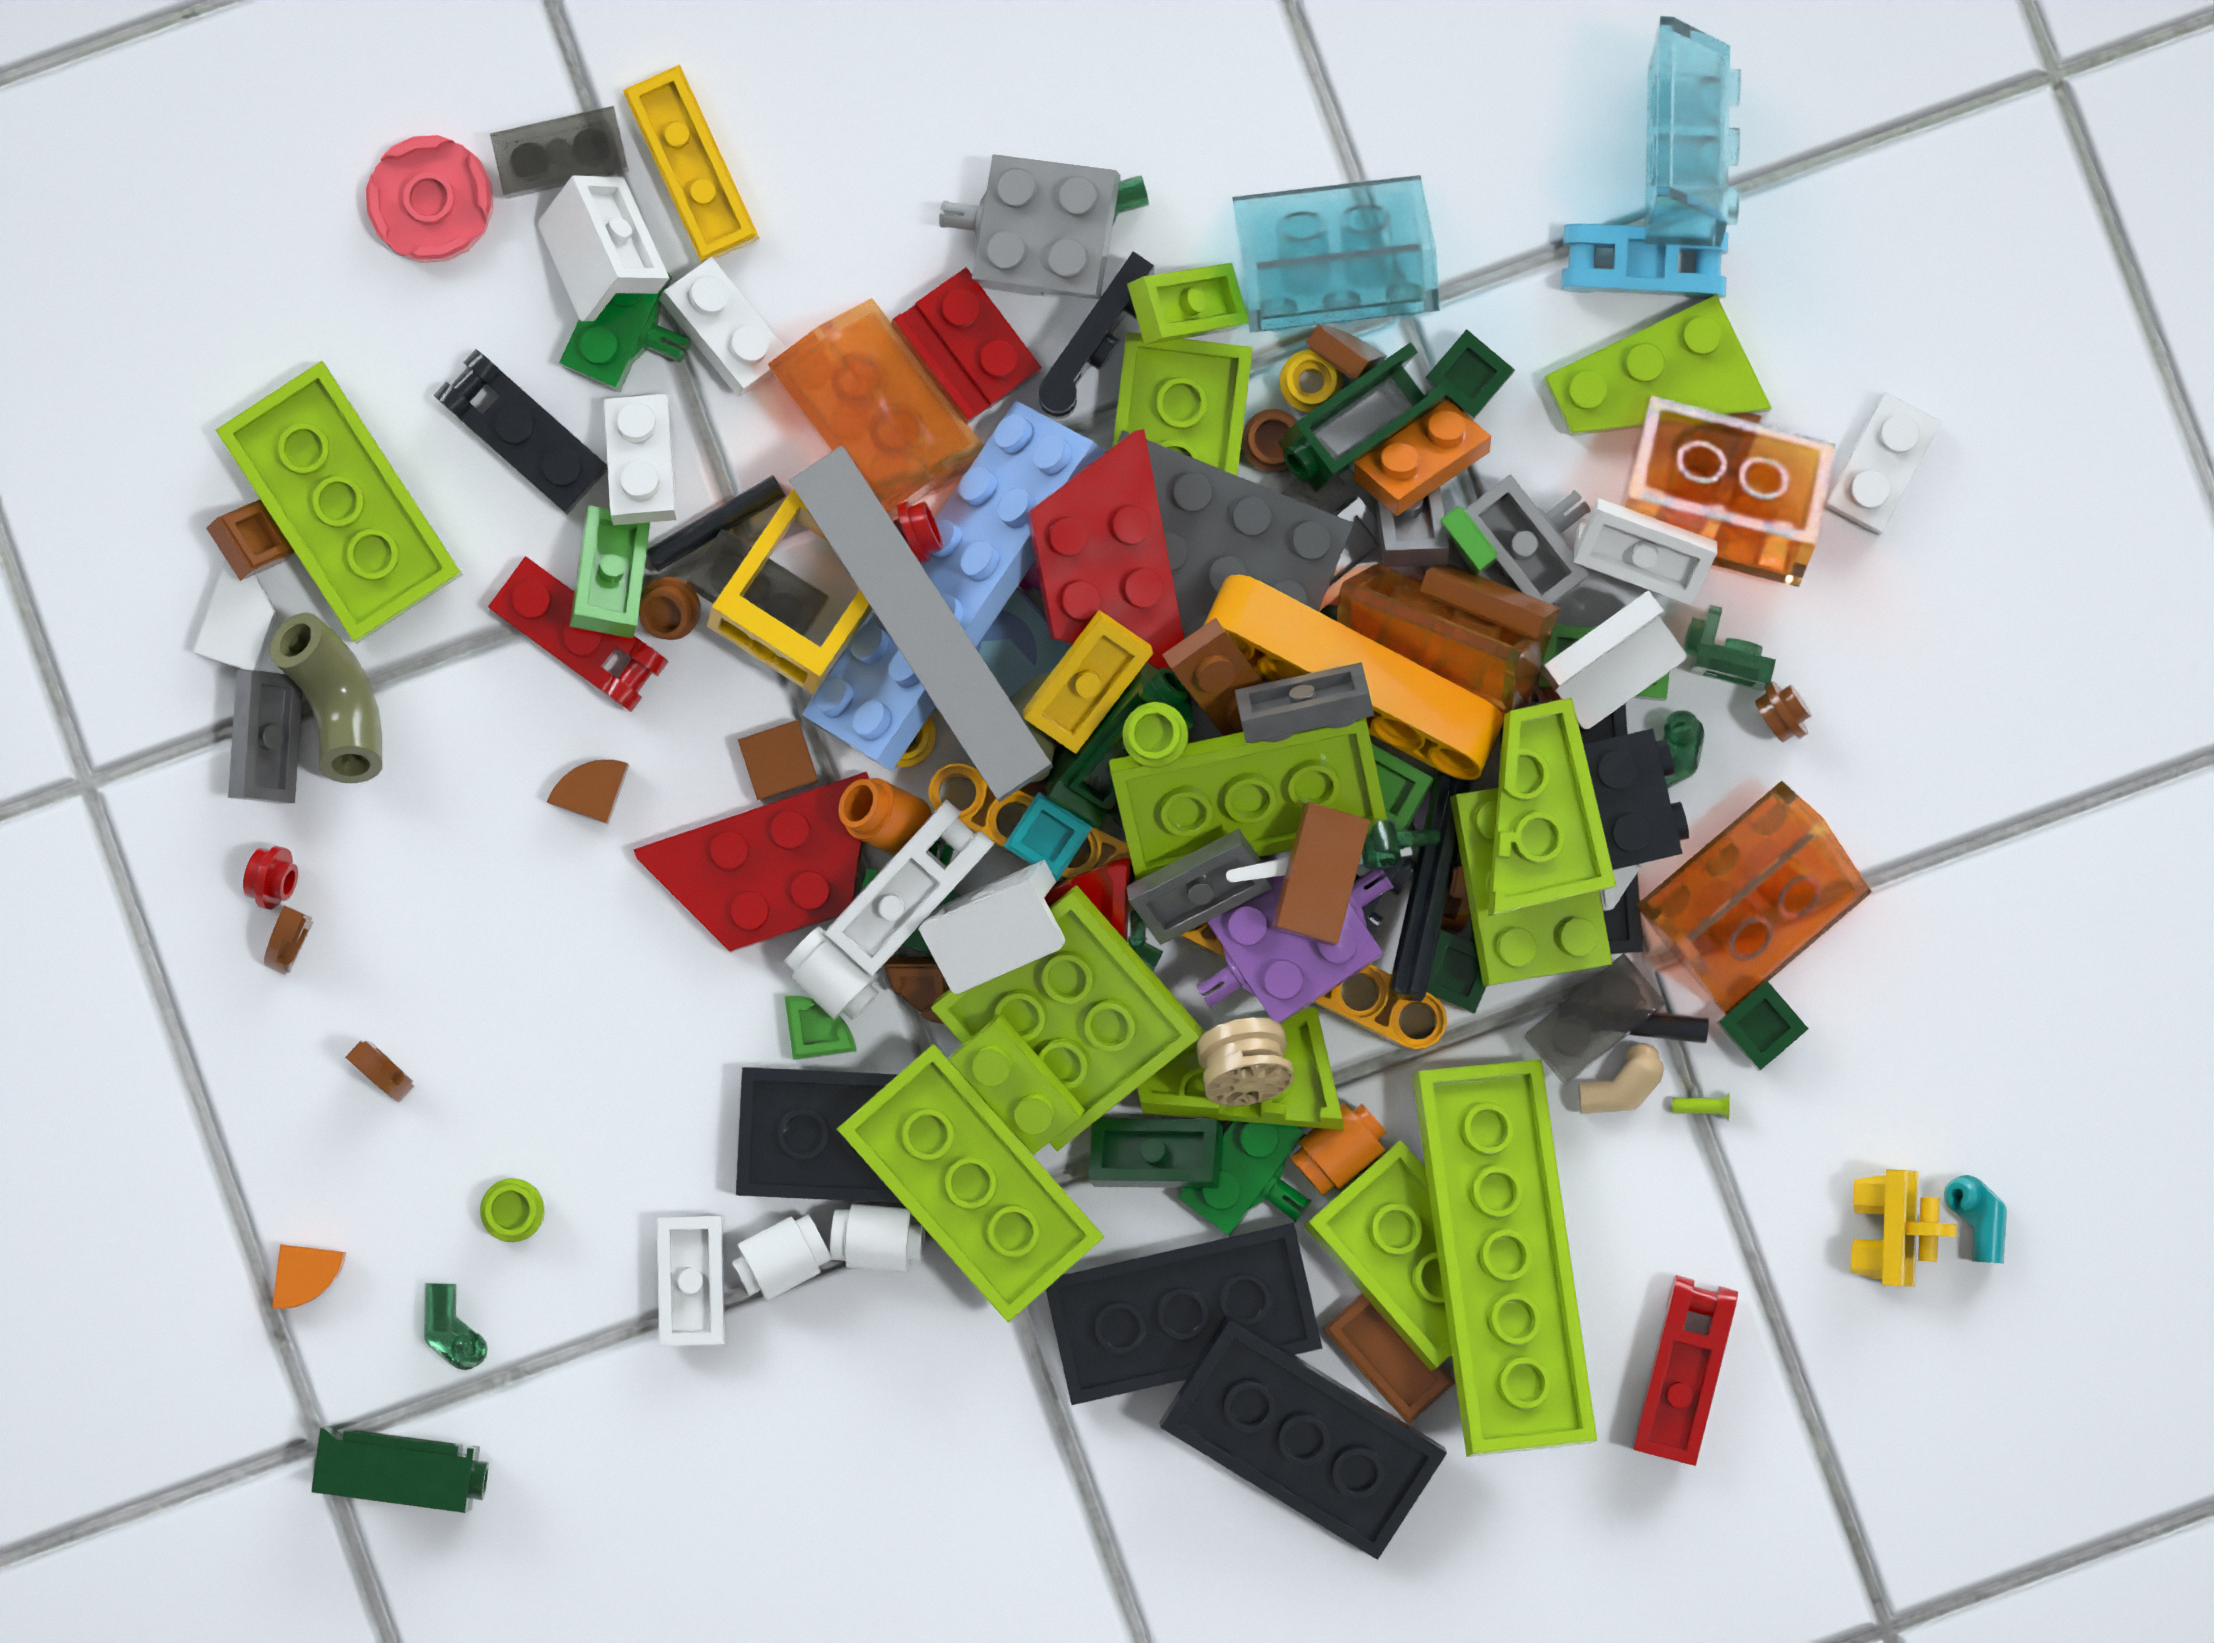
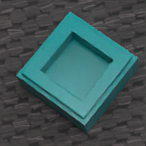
[1004,792,1093,882]

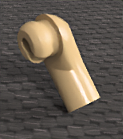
[1578,1043,1664,1114]

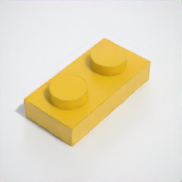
[1023,610,1153,754]

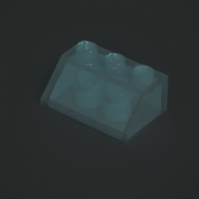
[1644,16,1741,247]
[1232,175,1440,333]

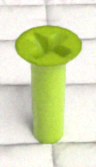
[1672,1093,1730,1121]

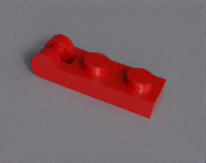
[488,556,669,712]
[1631,1275,1738,1466]

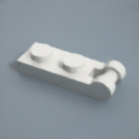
[825,800,994,976]

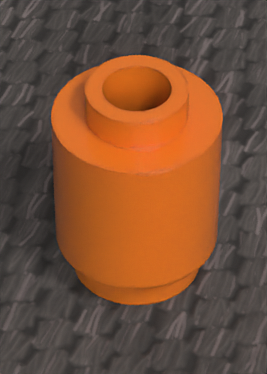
[838,778,932,856]
[1290,1102,1387,1196]

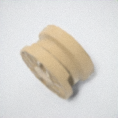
[1196,1017,1294,1106]

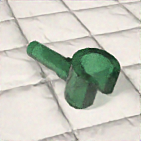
[1361,820,1440,870]
[1128,909,1164,971]

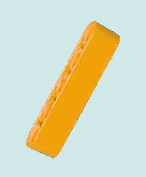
[1203,574,1504,780]

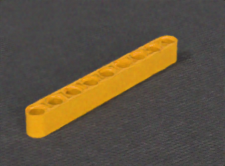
[928,763,1447,1051]

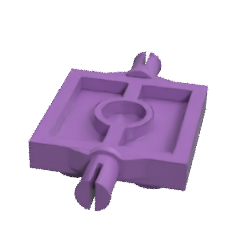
[1196,864,1394,1024]

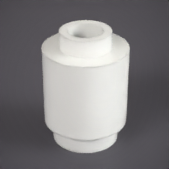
[784,925,879,1020]
[830,1204,926,1273]
[732,1214,832,1301]

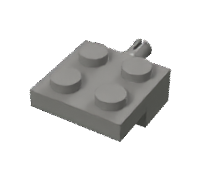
[939,154,1121,299]
[1414,474,1591,657]

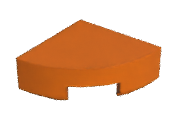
[272,1244,346,1309]

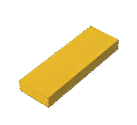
[622,64,760,264]

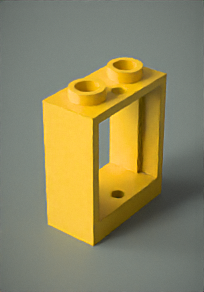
[706,488,872,695]

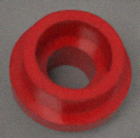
[893,501,943,564]
[243,846,298,910]

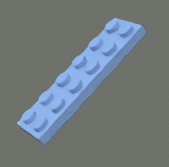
[801,400,1106,772]

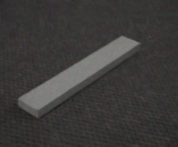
[789,445,1054,802]

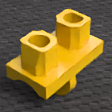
[1850,1169,1957,1287]

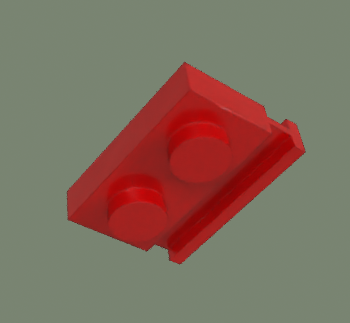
[891,267,1042,425]

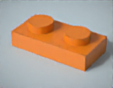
[1353,399,1491,516]

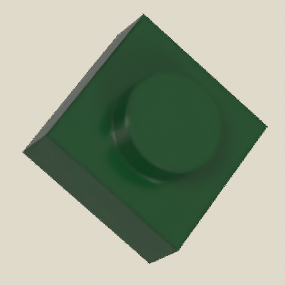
[1424,329,1515,420]
[1426,929,1487,1014]
[1716,980,1809,1071]

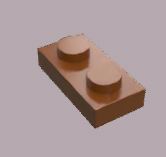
[1162,617,1266,736]

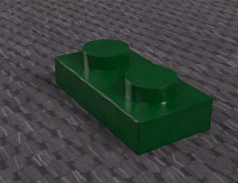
[1088,1118,1223,1188]

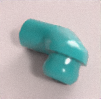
[1944,1175,2007,1264]

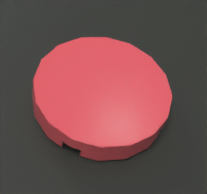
[366,135,493,263]

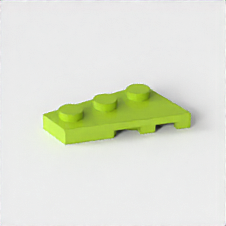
[1543,295,1772,436]

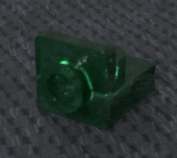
[1683,605,1776,691]

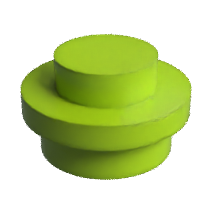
[1123,702,1188,768]
[480,1178,545,1242]

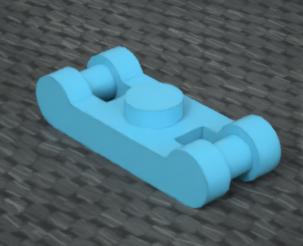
[1561,223,1729,299]

